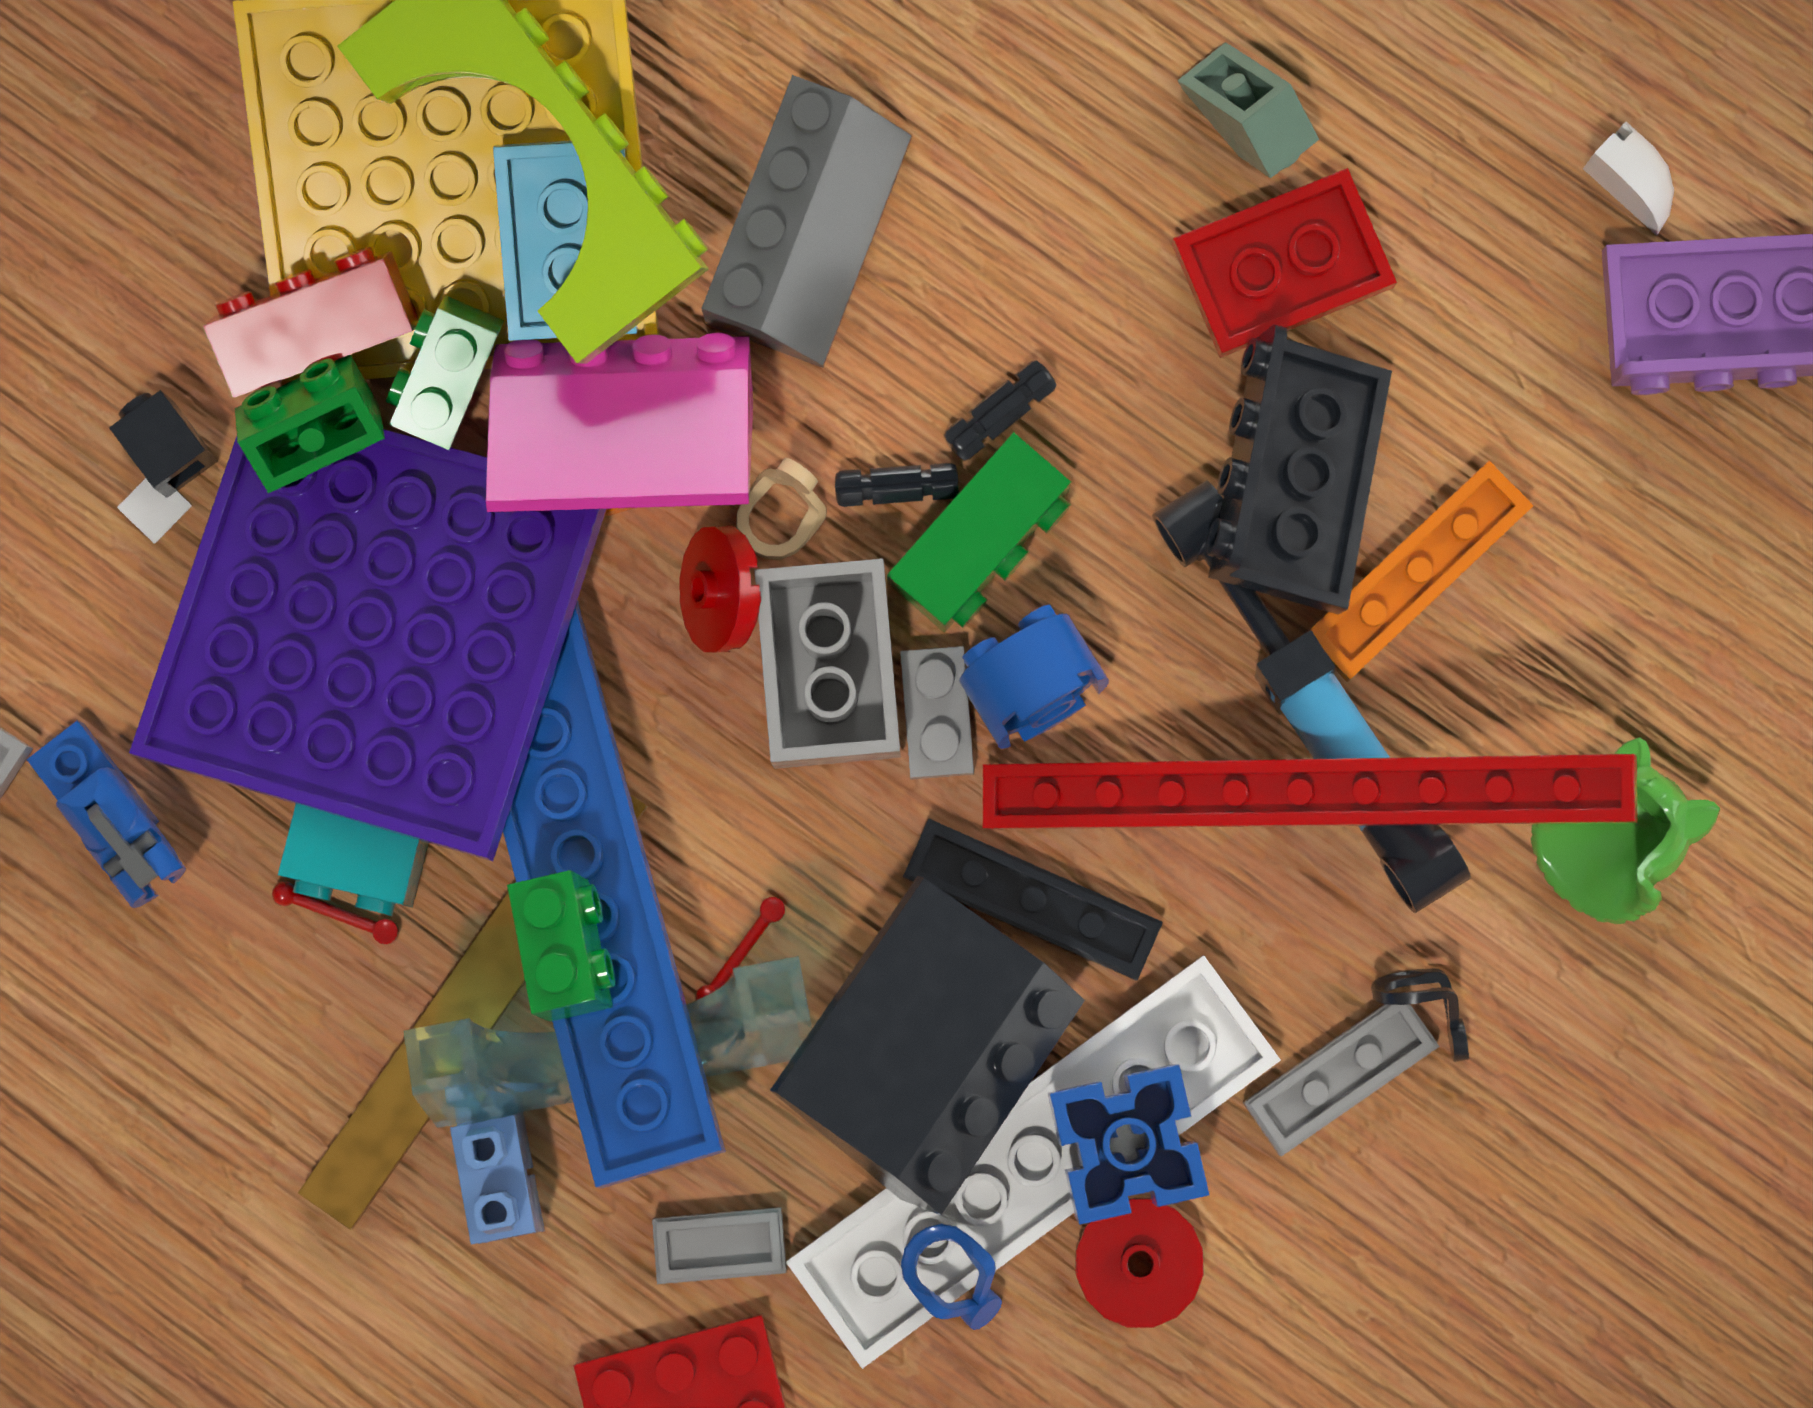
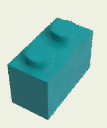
[278,803,429,916]

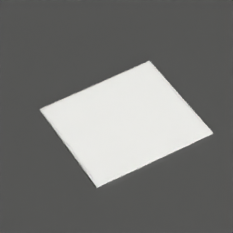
[117,478,192,544]

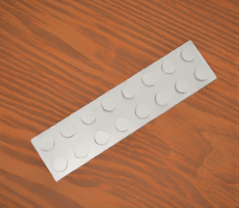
[786,955,1281,1369]

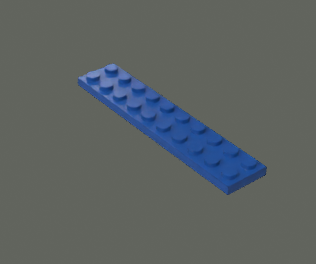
[503,599,726,1189]

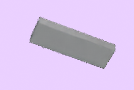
[1242,1004,1440,1156]

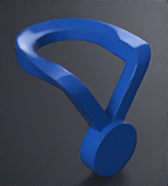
[901,1224,1002,1330]

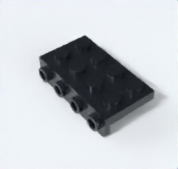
[1205,324,1392,615]

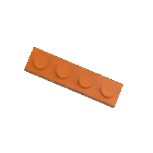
[1309,460,1533,682]

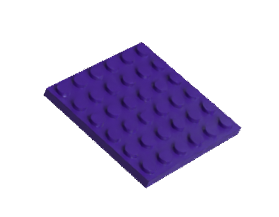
[129,429,606,861]

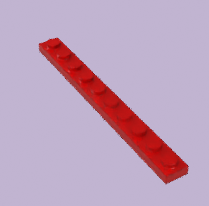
[982,754,1638,829]

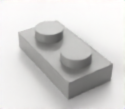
[900,646,974,780]

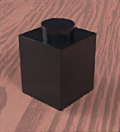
[109,390,218,498]

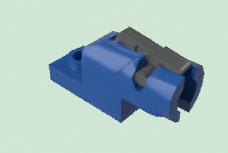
[26,720,186,908]

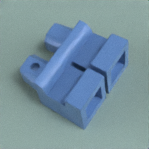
[450,1111,545,1244]

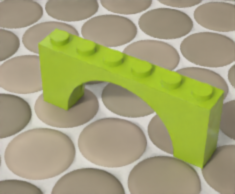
[337,0,709,364]

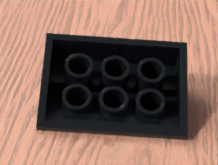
[770,876,1085,1215]

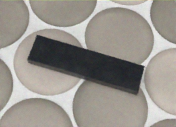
[903,819,1163,981]

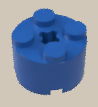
[959,604,1109,749]

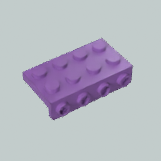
[1602,234,1813,395]

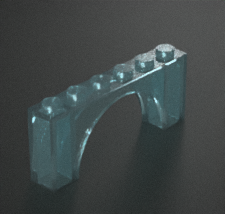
[403,956,813,1128]

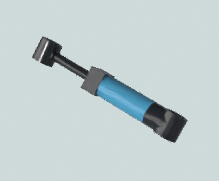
[1152,481,1471,913]

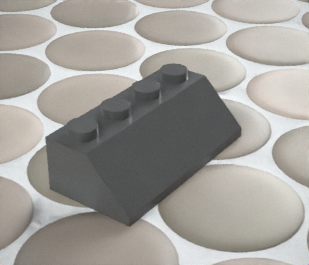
[701,75,912,368]

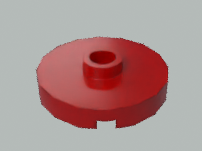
[679,526,761,653]
[1075,1198,1204,1328]

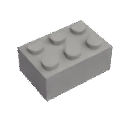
[755,559,901,769]

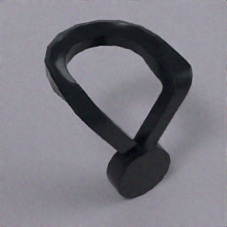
[1371,968,1469,1062]

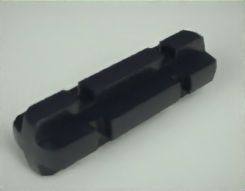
[944,360,1057,461]
[835,463,959,507]

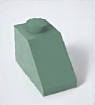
[1177,42,1319,178]

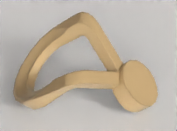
[736,458,827,560]

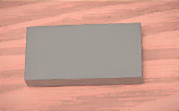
[652,1207,787,1284]

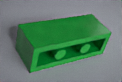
[887,432,1071,633]

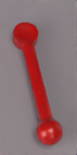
[272,881,399,945]
[695,897,785,1010]

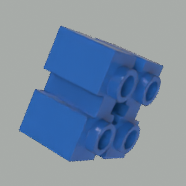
[1047,1064,1209,1225]

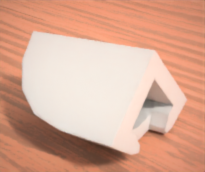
[1583,122,1674,236]

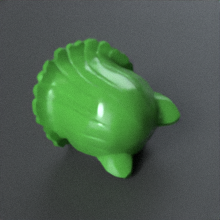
[1531,737,1720,924]

